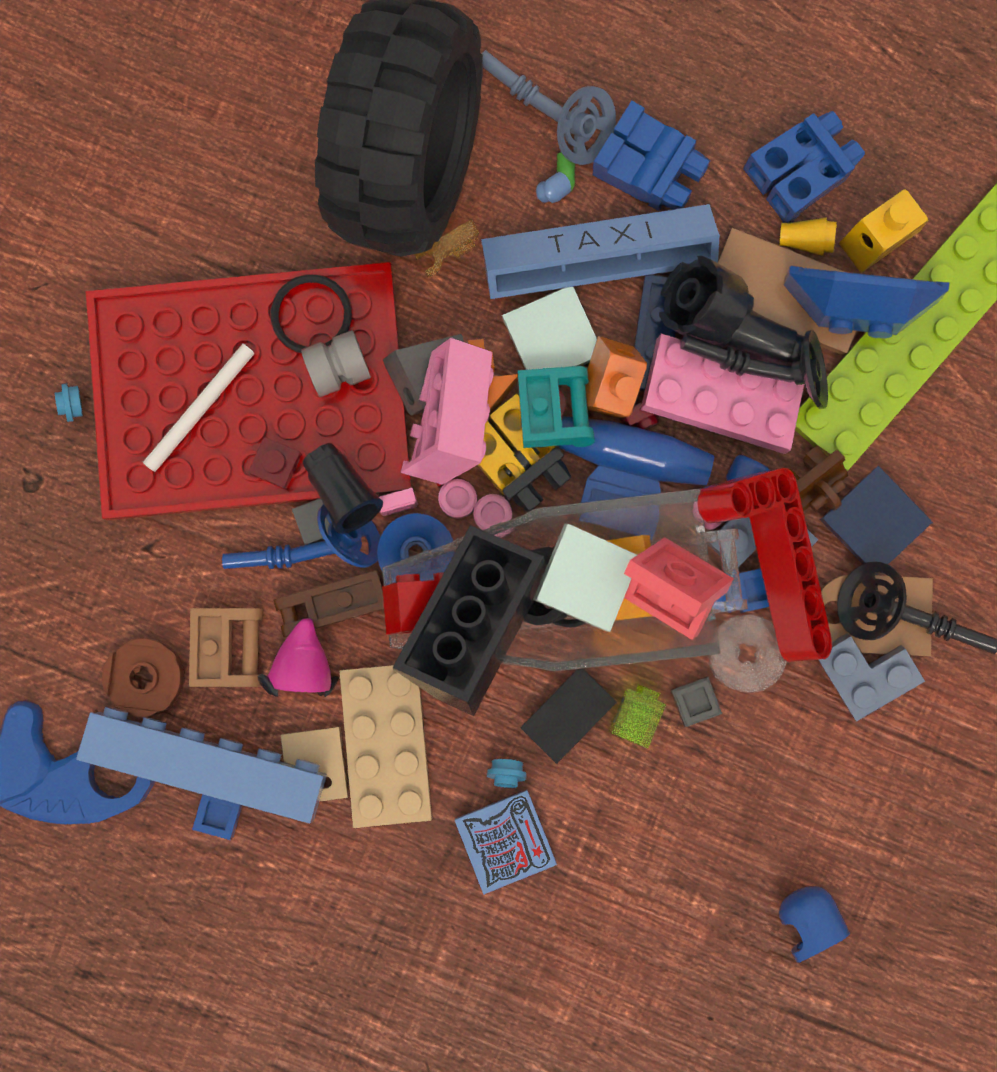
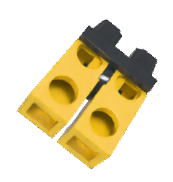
[477,394,572,514]

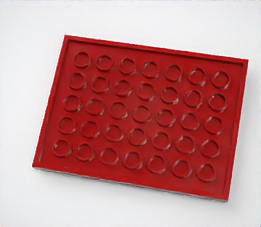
[86,262,412,520]

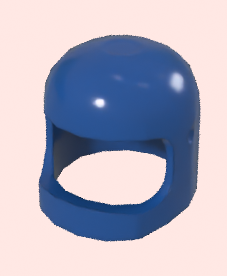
[779,886,850,963]

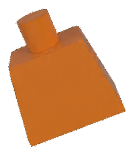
[585,336,647,417]

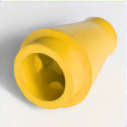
[779,217,837,256]

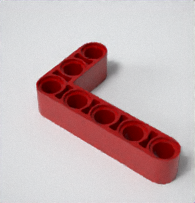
[697,468,832,662]

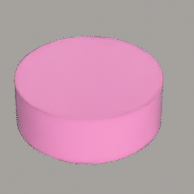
[438,479,477,519]
[474,494,512,534]

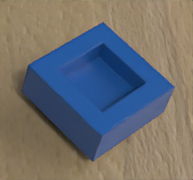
[732,569,769,613]
[192,794,242,840]

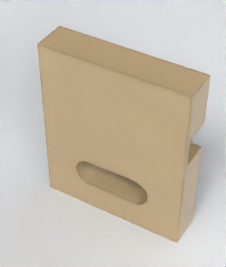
[281,727,349,802]

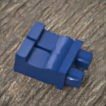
[593,100,710,211]
[743,111,865,223]

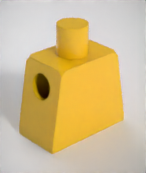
[839,189,928,273]

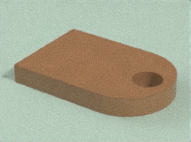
[821,575,933,656]

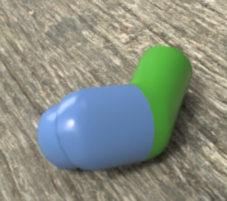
[536,152,575,203]

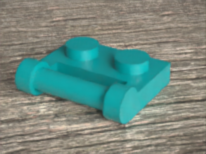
[518,366,595,448]

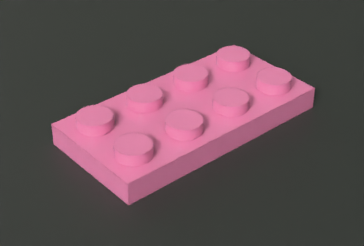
[641,334,804,454]

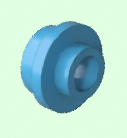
[55,383,83,422]
[487,759,526,788]

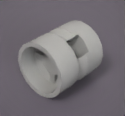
[301,330,371,397]

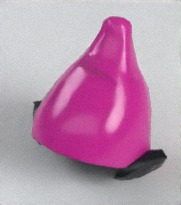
[257,618,340,697]

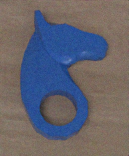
[0,701,155,824]

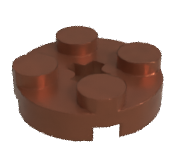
[102,638,184,717]

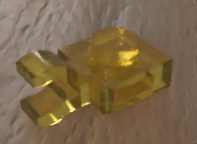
[415,219,479,277]

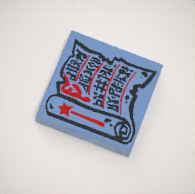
[455,790,557,894]

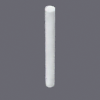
[143,344,255,472]

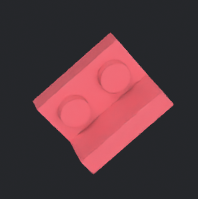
[624,537,734,640]

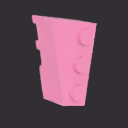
[401,338,494,485]

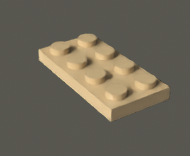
[340,665,432,828]

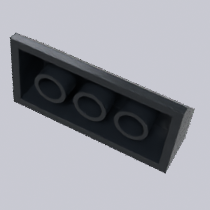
[393,525,546,716]

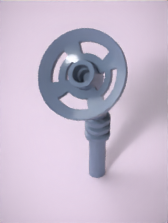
[482,50,616,165]

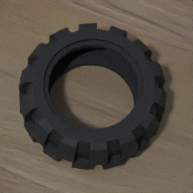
[315,0,483,257]

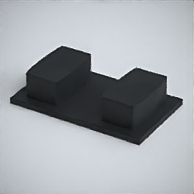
[520,666,617,764]

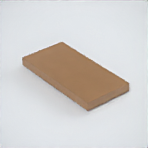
[718,228,856,356]

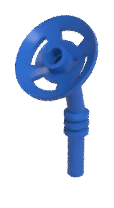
[222,504,380,569]

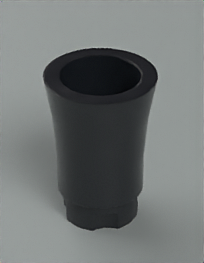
[722,310,804,366]
[302,443,383,534]

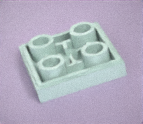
[502,287,597,370]
[533,524,637,632]

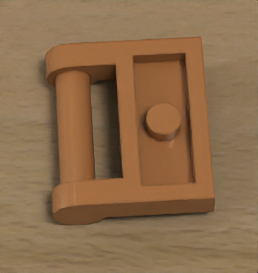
[189,608,263,687]

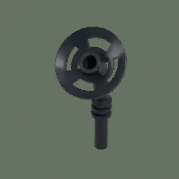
[680,330,828,409]
[837,561,997,654]

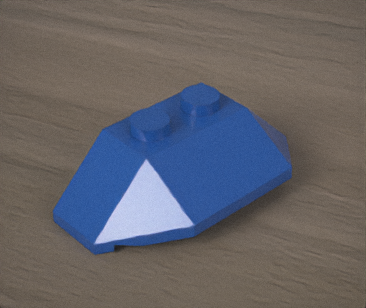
[784,266,949,338]

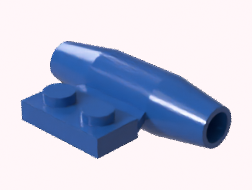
[557,416,714,536]

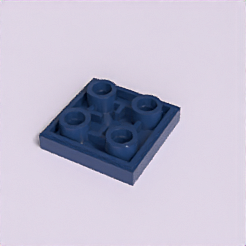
[820,466,933,575]

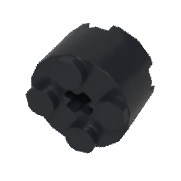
[659,255,754,347]

